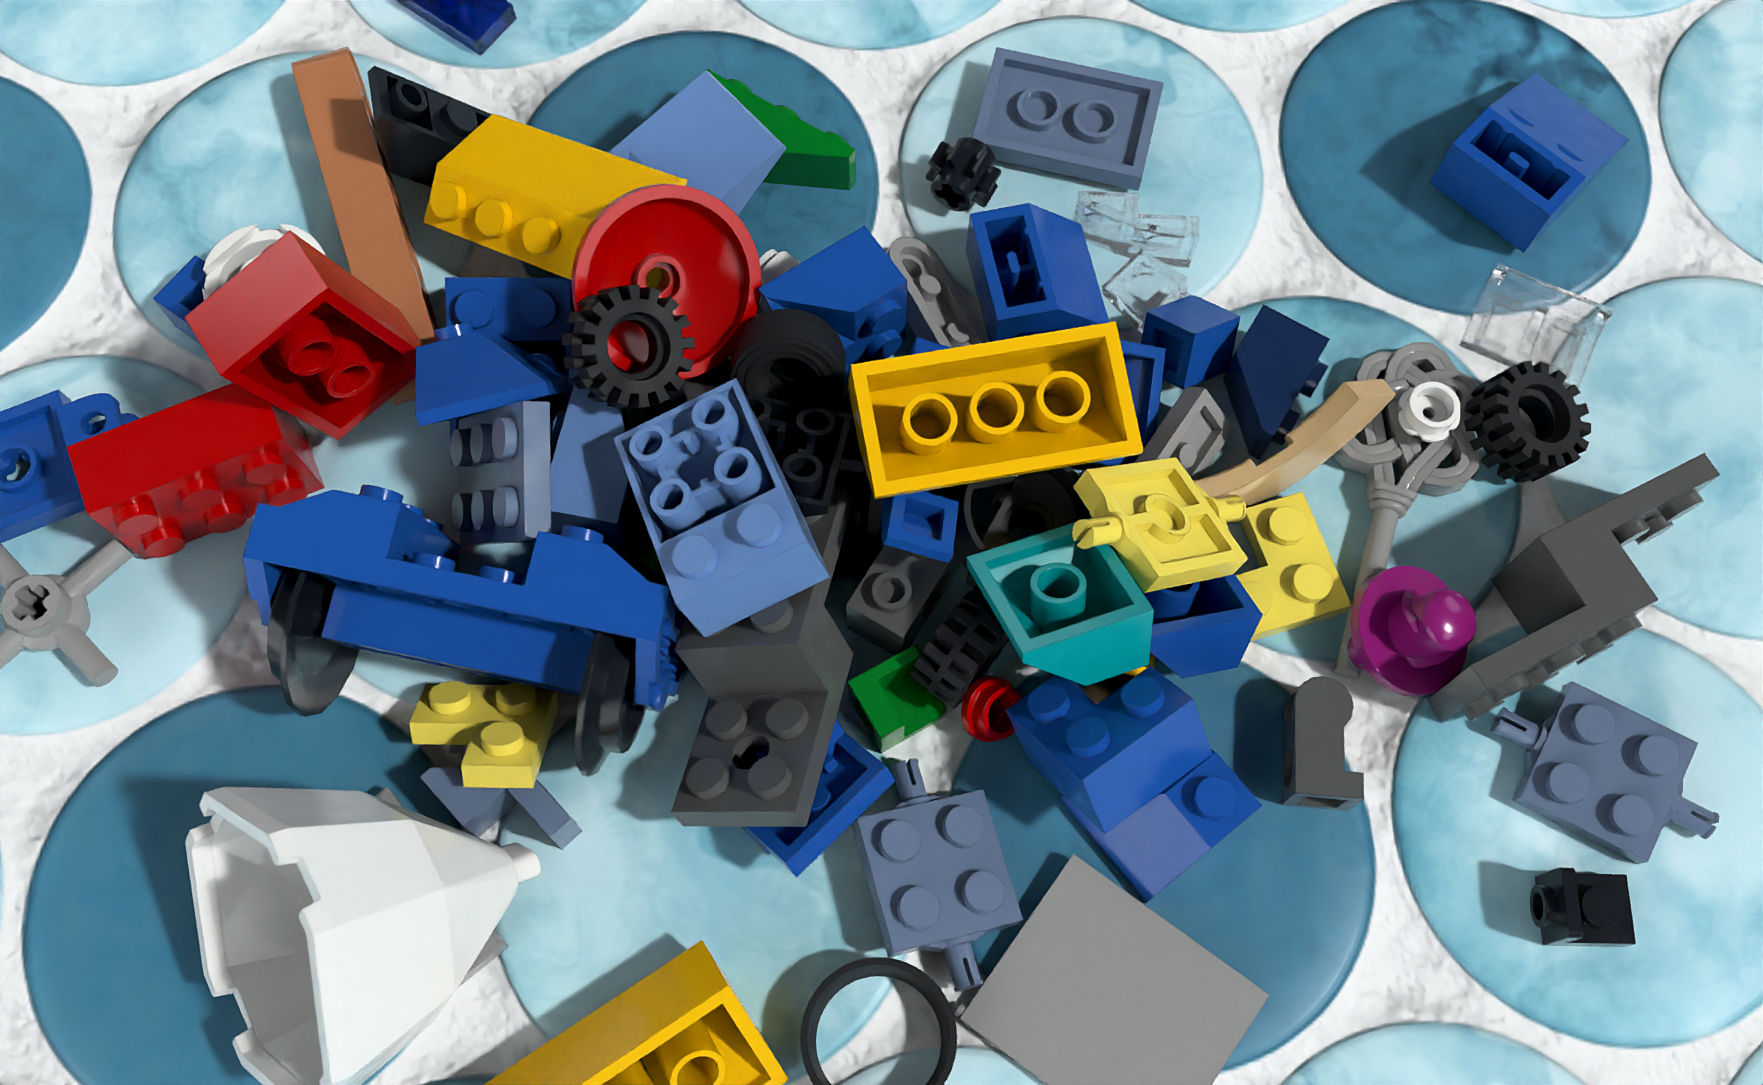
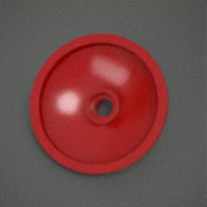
[571,184,762,380]

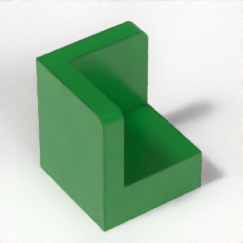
[848,645,946,753]

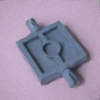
[1490,681,1720,864]
[852,758,1023,992]

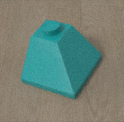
[967,517,1154,686]

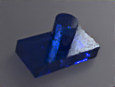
[397,0,517,56]

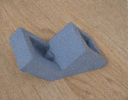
[420,767,582,849]

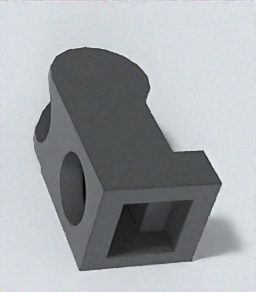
[1281,676,1364,811]

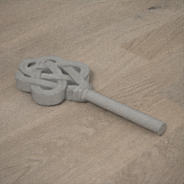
[1333,342,1481,679]

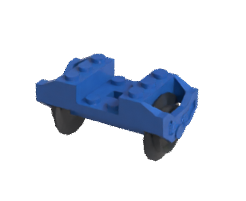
[242,485,688,777]

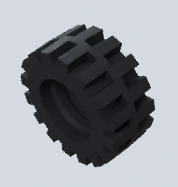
[911,584,1009,709]

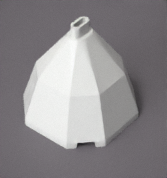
[185,787,541,1085]

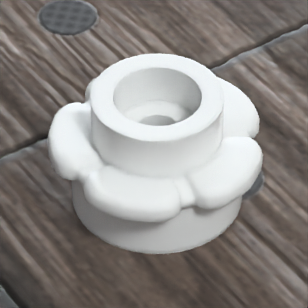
[1398,382,1461,443]

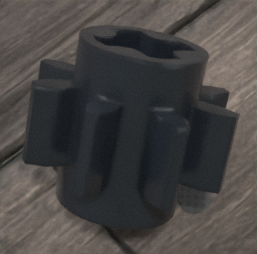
[925,137,1002,212]

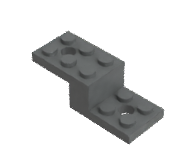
[1427,453,1720,722]
[671,485,854,827]

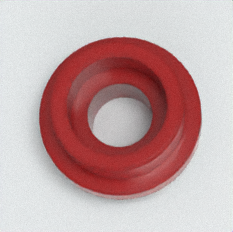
[961,676,1022,742]

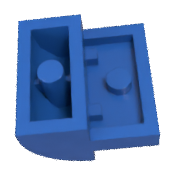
[742,720,896,878]

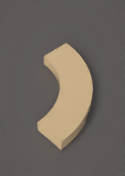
[1194,379,1396,508]

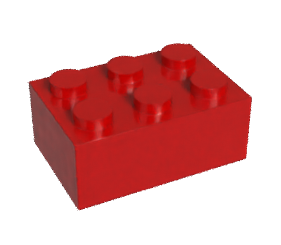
[185,230,423,440]
[67,383,325,560]

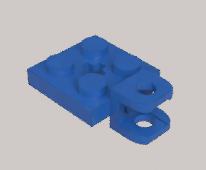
[0,390,140,543]

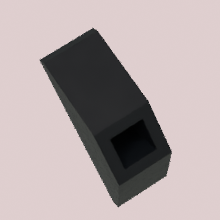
[367,65,492,188]

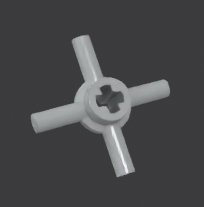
[0,537,134,687]

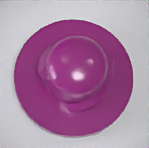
[1347,566,1476,696]

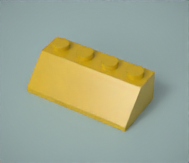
[423,114,687,288]
[848,321,1144,499]
[483,940,789,1085]

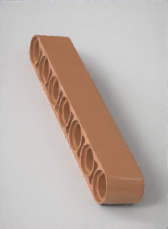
[291,46,439,406]

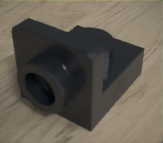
[1530,867,1636,947]

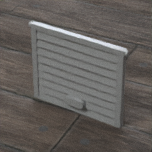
[954,854,1269,1085]

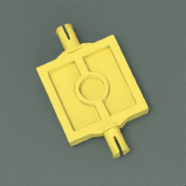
[1072,457,1248,593]

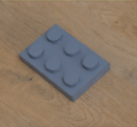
[972,47,1164,191]
[450,401,551,545]

